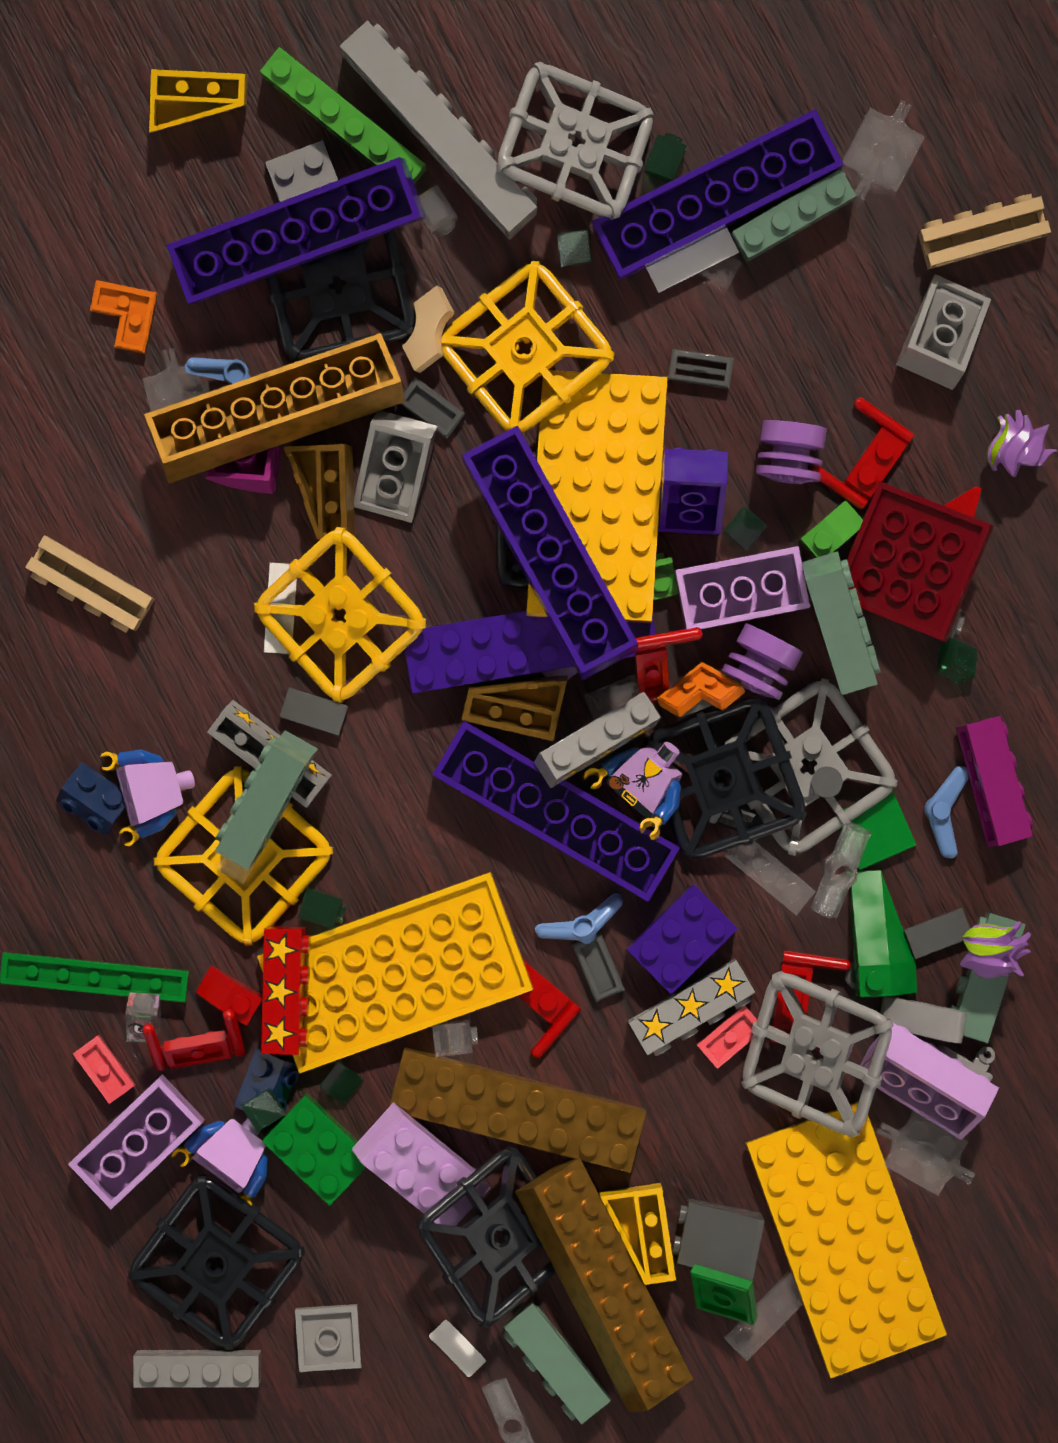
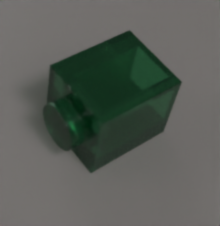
[643,133,687,183]
[297,887,347,929]

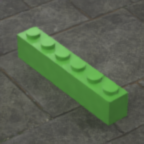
[260,47,427,185]

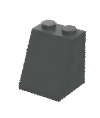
[672,1198,765,1281]

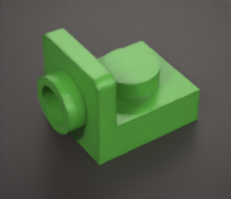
[653,553,679,601]

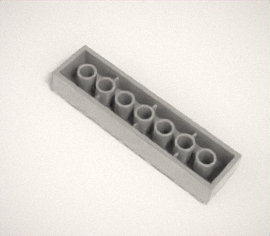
[340,20,537,240]

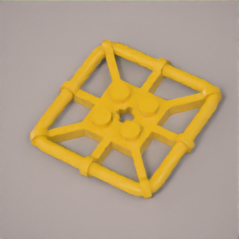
[441,261,614,433]
[254,527,426,703]
[153,766,333,946]

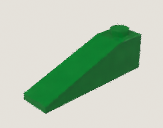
[849,870,917,997]

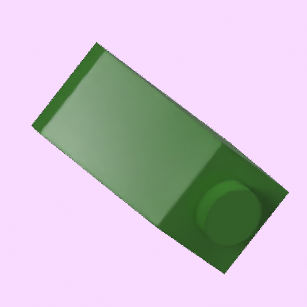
[798,500,863,558]

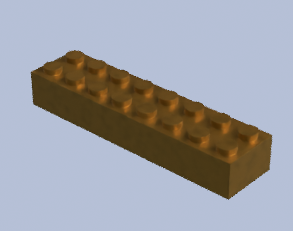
[144,333,405,483]
[389,1047,646,1173]
[515,1158,693,1412]

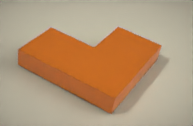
[90,280,158,354]
[657,662,745,717]

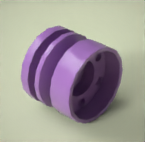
[756,420,827,484]
[721,623,803,700]

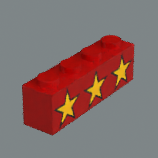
[261,926,311,1055]

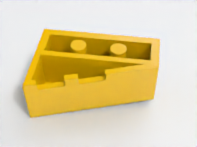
[149,69,248,133]
[599,1183,676,1285]

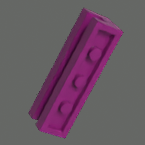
[956,716,1033,847]

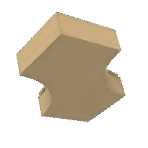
[402,286,454,373]

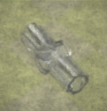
[811,823,871,918]
[482,1377,535,1443]

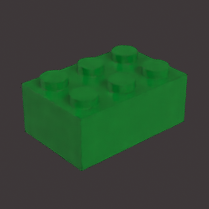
[262,1093,366,1206]

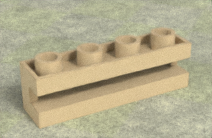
[918,194,1051,269]
[25,535,155,633]

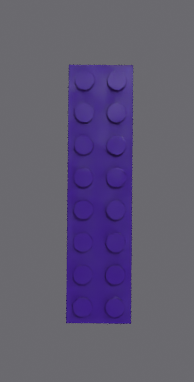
[591,109,844,281]
[167,157,426,304]
[462,425,638,680]
[402,611,656,694]
[432,721,680,902]

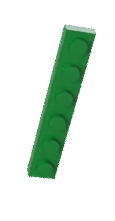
[0,952,189,1002]

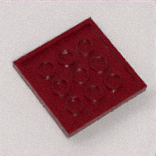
[847,481,994,642]

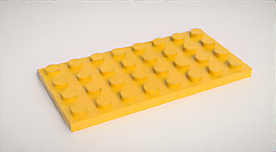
[526,370,667,623]
[257,872,533,1073]
[745,1101,947,1378]

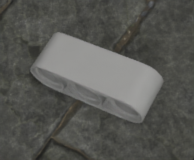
[880,996,967,1044]

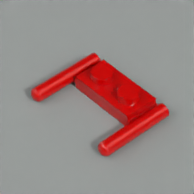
[808,397,915,511]
[634,627,702,704]
[771,951,851,1050]
[518,960,581,1059]
[142,1009,246,1071]

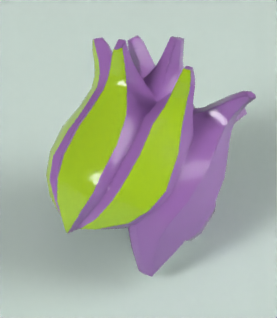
[987,410,1057,477]
[960,921,1031,979]

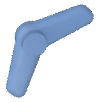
[184,357,251,385]
[924,766,969,859]
[535,893,623,944]

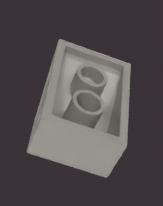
[896,274,991,390]
[354,410,438,523]

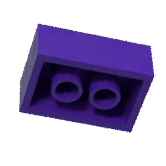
[658,448,728,535]
[627,883,738,994]

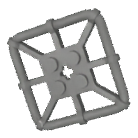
[496,62,654,220]
[725,678,898,856]
[741,971,894,1138]

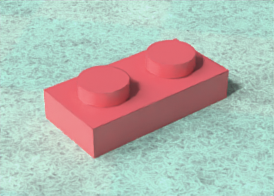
[697,1005,757,1069]
[73,1035,136,1104]

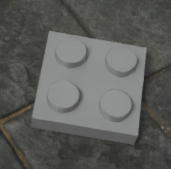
[265,140,338,202]
[295,1304,362,1372]

